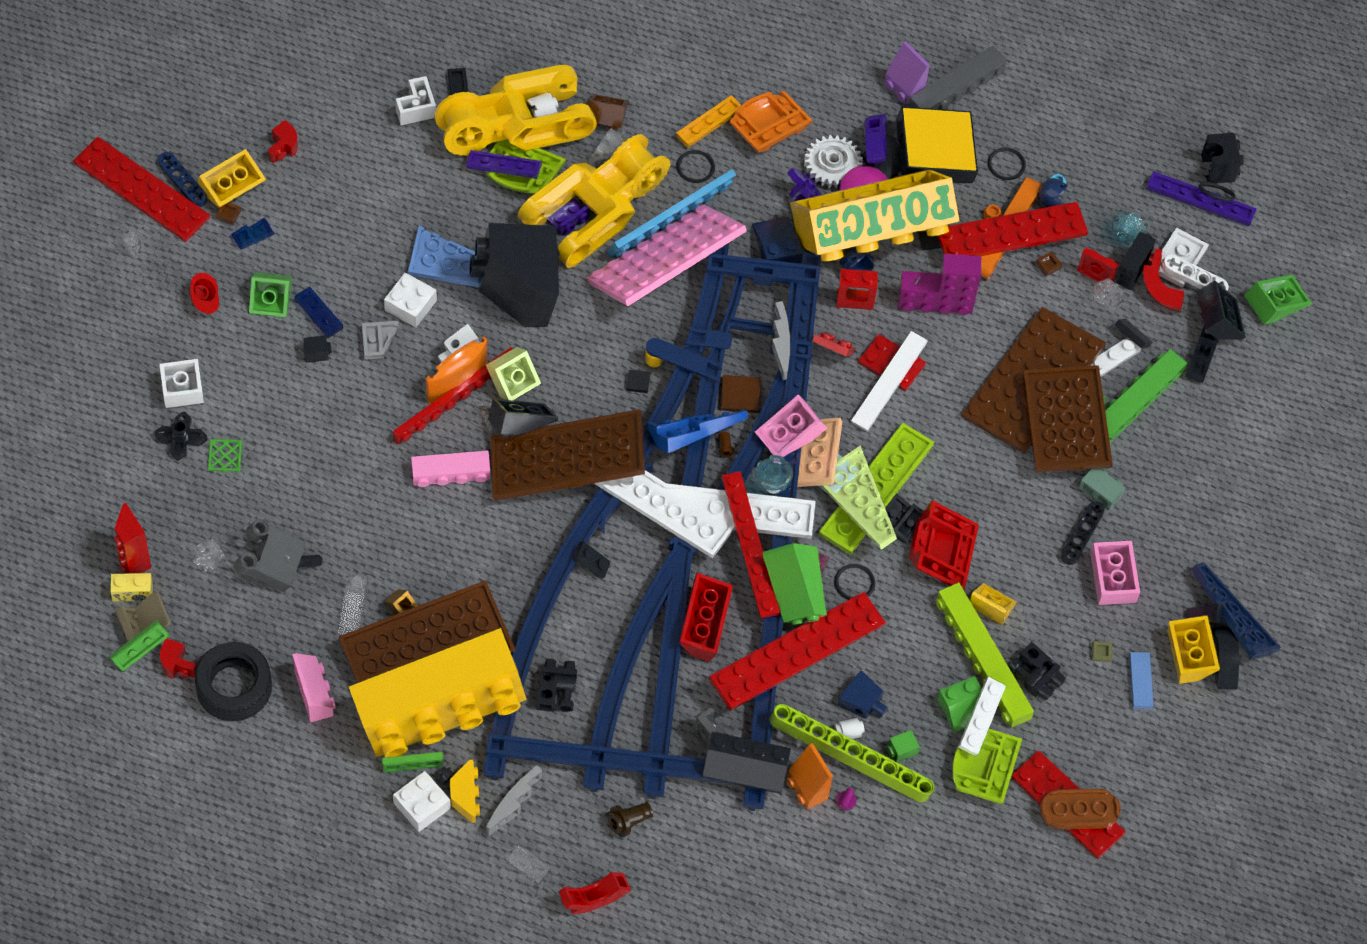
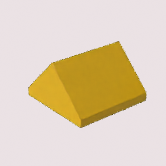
[970,583,1017,625]

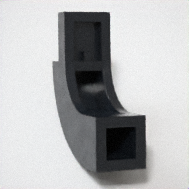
[1211,627,1239,690]

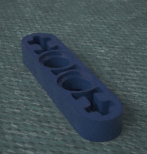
[158,152,207,207]

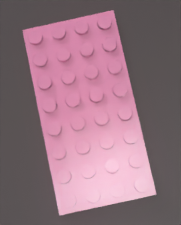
[587,204,746,306]

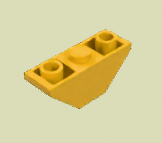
[450,760,480,823]

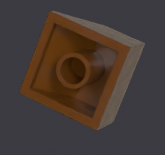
[588,94,629,130]

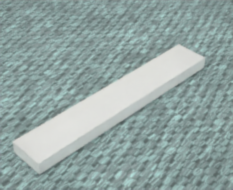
[851,331,927,432]

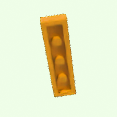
[676,95,741,148]

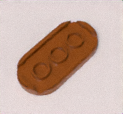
[1040,789,1121,830]

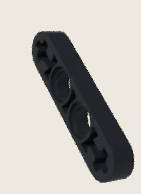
[1061,502,1105,565]

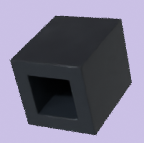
[303,335,332,363]

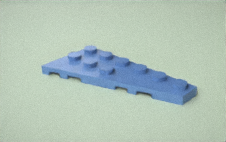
[408,225,479,287]

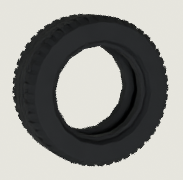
[194,642,272,721]

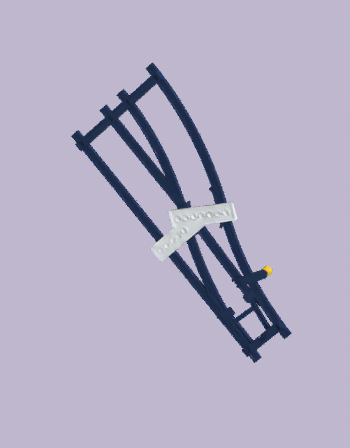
[483,243,821,811]

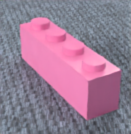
[411,451,490,487]

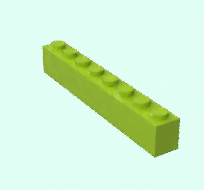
[936,583,1034,728]

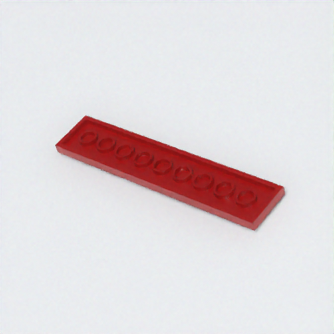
[708,592,886,711]

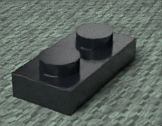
[573,541,611,579]

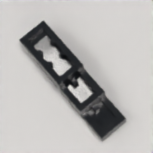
[1185,328,1218,383]

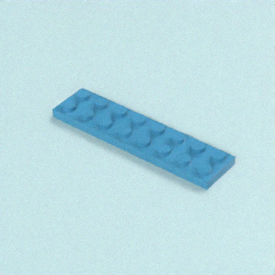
[607,169,736,258]

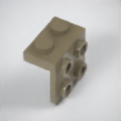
[116,592,170,641]

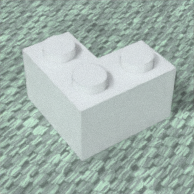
[396,76,436,125]

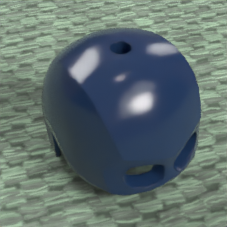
[1038,178,1068,207]
[840,246,874,271]

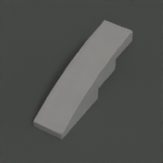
[772,301,790,380]
[486,765,542,836]

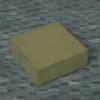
[1092,641,1112,662]

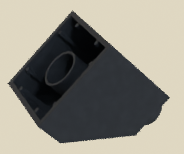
[469,223,559,327]

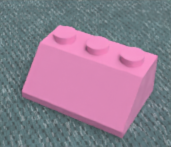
[292,653,336,723]

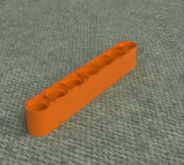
[981,177,1042,280]

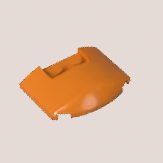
[730,91,812,152]
[426,336,488,404]

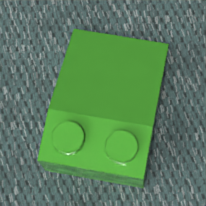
[1244,275,1312,325]

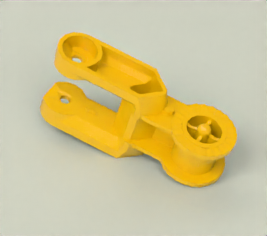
[434,65,597,156]
[517,134,671,268]

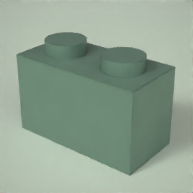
[1079,468,1126,510]

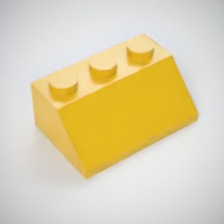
[197,149,266,208]
[1167,616,1220,684]

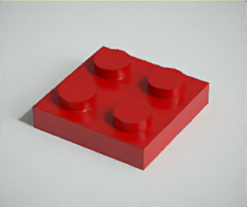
[1077,247,1118,288]
[813,331,856,357]

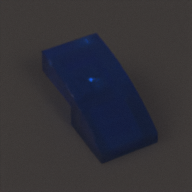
[231,217,275,250]

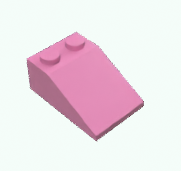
[755,394,827,460]

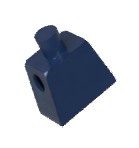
[838,670,888,719]

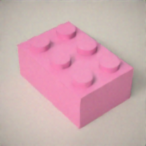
[1090,541,1140,605]

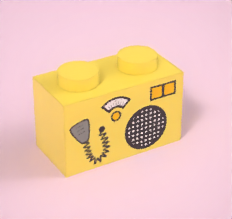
[111,573,153,602]

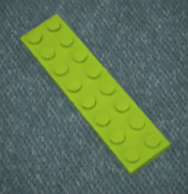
[819,423,935,555]

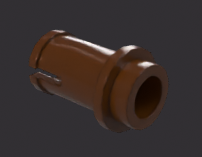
[718,432,734,457]

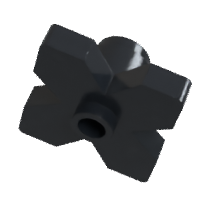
[154,411,208,461]

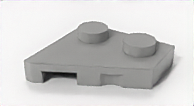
[362,321,399,359]

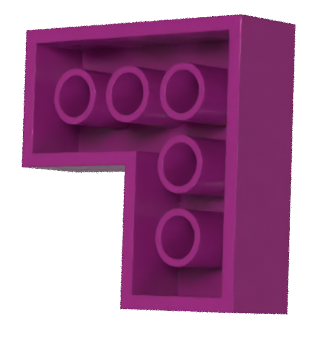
[898,254,981,315]

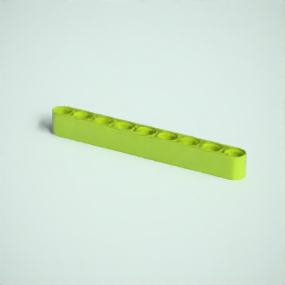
[770,704,934,802]

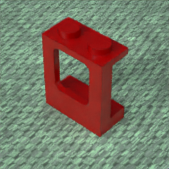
[836,269,878,310]

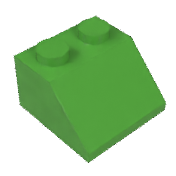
[249,272,292,317]
[937,676,982,732]

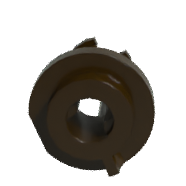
[605,801,653,837]

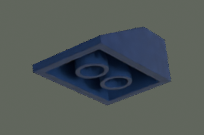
[752,217,803,264]

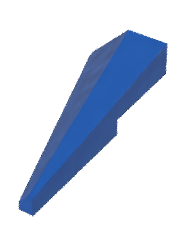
[647,410,748,453]

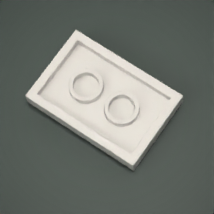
[1159,228,1209,288]

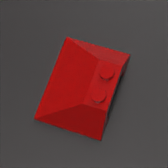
[908,500,979,591]

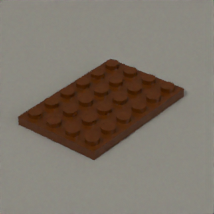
[1023,365,1113,472]

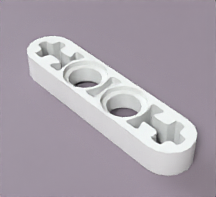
[1161,254,1229,291]

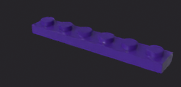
[1146,171,1257,226]

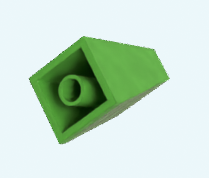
[763,543,827,626]

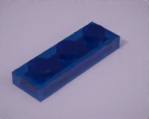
[294,286,343,338]

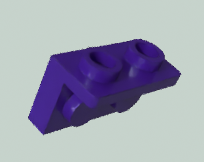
[547,199,590,236]

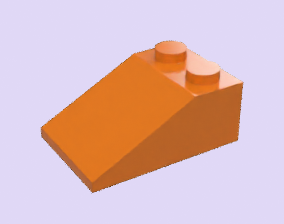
[786,743,833,810]

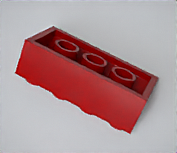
[114,503,152,574]
[679,573,733,662]

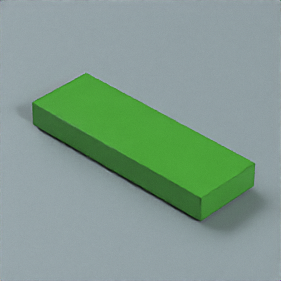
[109,620,170,672]
[382,752,443,773]

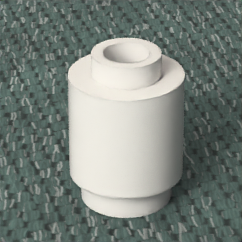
[834,718,864,739]

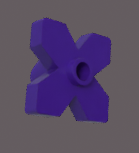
[787,168,823,201]

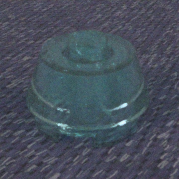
[1111,209,1148,244]
[755,455,793,494]

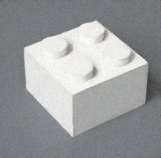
[384,273,437,327]
[160,359,204,408]
[393,771,450,832]

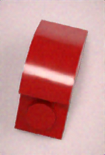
[268,120,298,163]
[160,638,197,679]

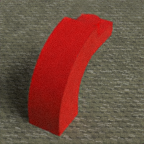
[1143,248,1185,312]
[558,872,632,914]

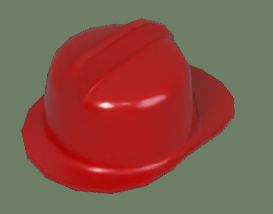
[189,273,219,314]

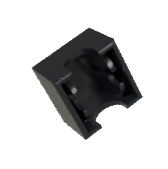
[1201,133,1244,184]

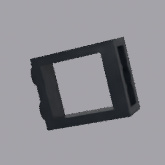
[1115,232,1156,290]

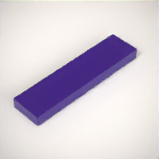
[466,150,542,179]

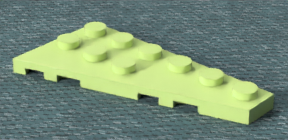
[822,446,897,549]

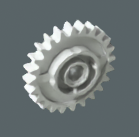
[804,135,863,189]

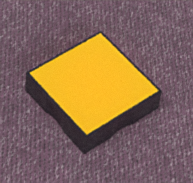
[896,106,978,183]

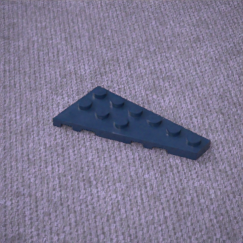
[1191,563,1281,659]

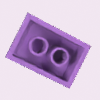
[884,41,930,105]

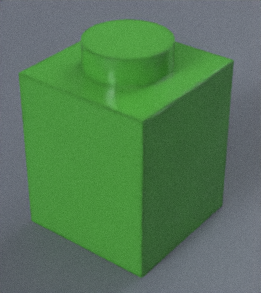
[887,730,920,762]

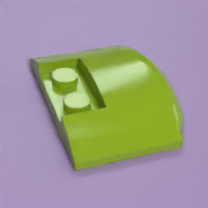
[485,140,566,194]
[952,728,1022,805]

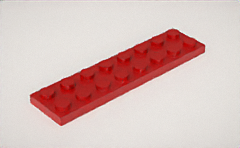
[73,137,210,242]
[937,202,1088,256]

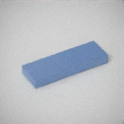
[1129,652,1153,709]

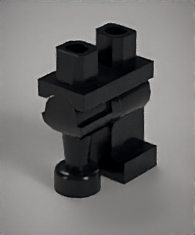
[1008,641,1066,700]
[536,659,577,712]

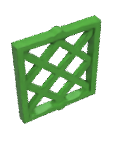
[208,439,242,472]

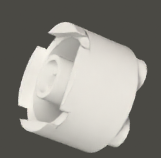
[526,93,559,117]

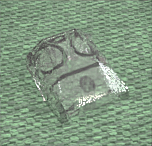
[586,128,627,166]

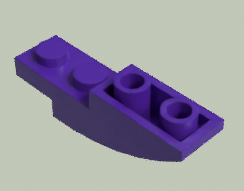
[865,113,887,164]

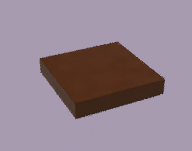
[721,375,761,413]

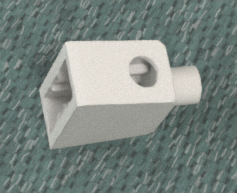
[438,324,480,362]

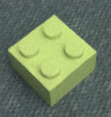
[486,347,541,400]

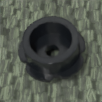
[436,766,454,785]

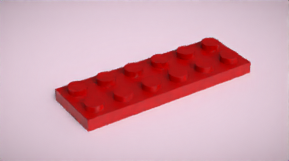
[1011,751,1126,859]

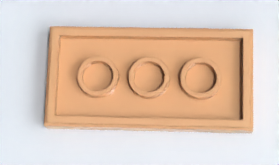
[797,418,842,487]

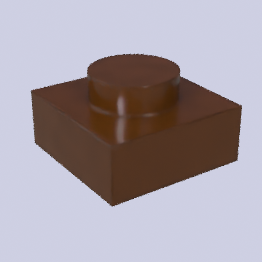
[216,202,241,225]
[1036,251,1062,276]

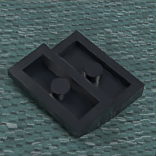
[860,135,901,179]
[885,493,924,544]

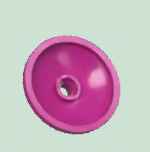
[839,166,888,191]

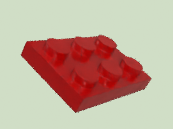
[858,334,926,392]

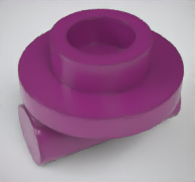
[836,788,857,811]

